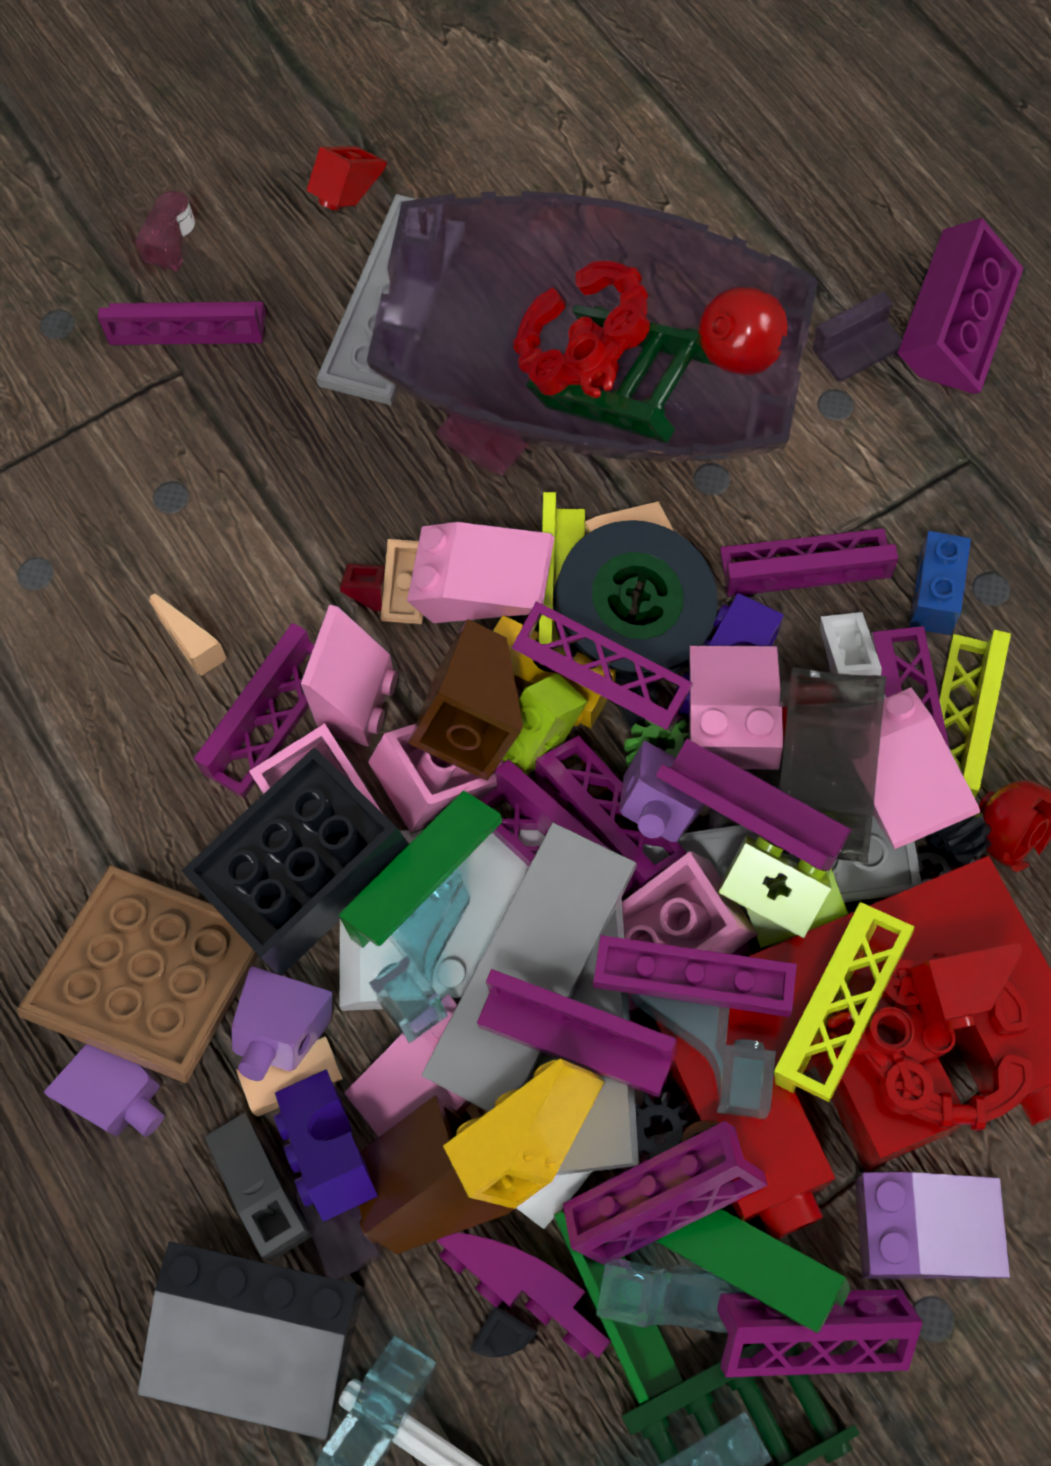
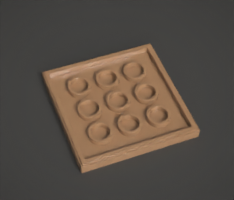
[17,865,258,1084]

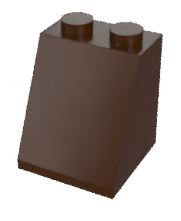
[408,619,523,781]
[358,1095,516,1254]

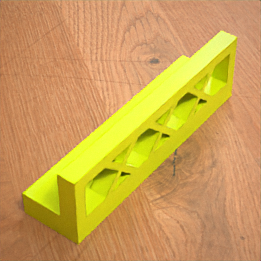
[539,492,585,665]
[939,630,1011,798]
[774,902,914,1102]

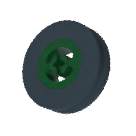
[553,520,717,684]

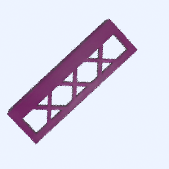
[98,302,265,345]
[720,528,898,597]
[512,601,693,733]
[194,623,315,799]
[871,626,950,750]
[534,736,687,895]
[656,739,852,871]
[480,759,633,901]
[593,935,797,1017]
[477,969,677,1097]
[563,1121,768,1266]
[717,1289,923,1377]

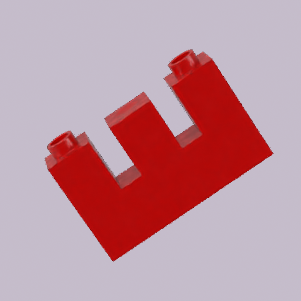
[644,856,1051,1239]

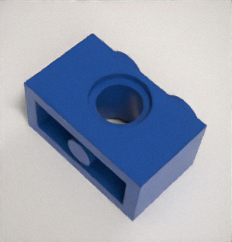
[909,531,971,635]

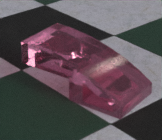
[436,402,527,476]

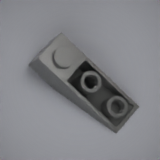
[204,1112,313,1262]

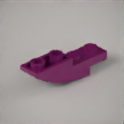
[436,1233,611,1359]

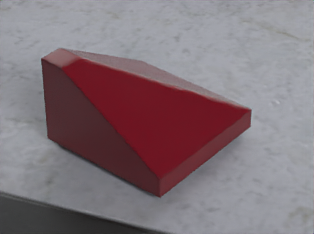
[340,564,385,611]

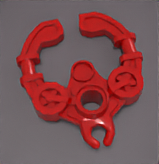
[512,261,650,398]
[827,953,1033,1131]

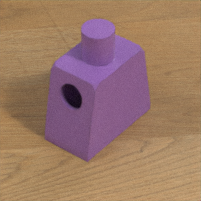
[619,741,705,842]
[232,966,332,1081]
[44,1044,164,1137]

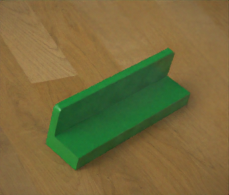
[339,790,502,948]
[649,1201,851,1333]
[553,1210,683,1404]

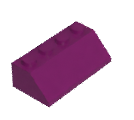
[897,218,1024,394]

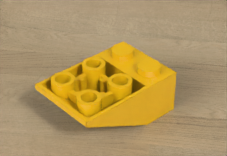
[443,1058,605,1209]

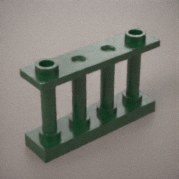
[526,305,714,443]
[621,1342,860,1466]

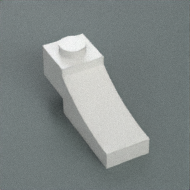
[820,612,886,719]

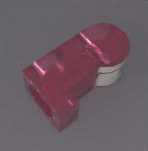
[135,191,195,271]

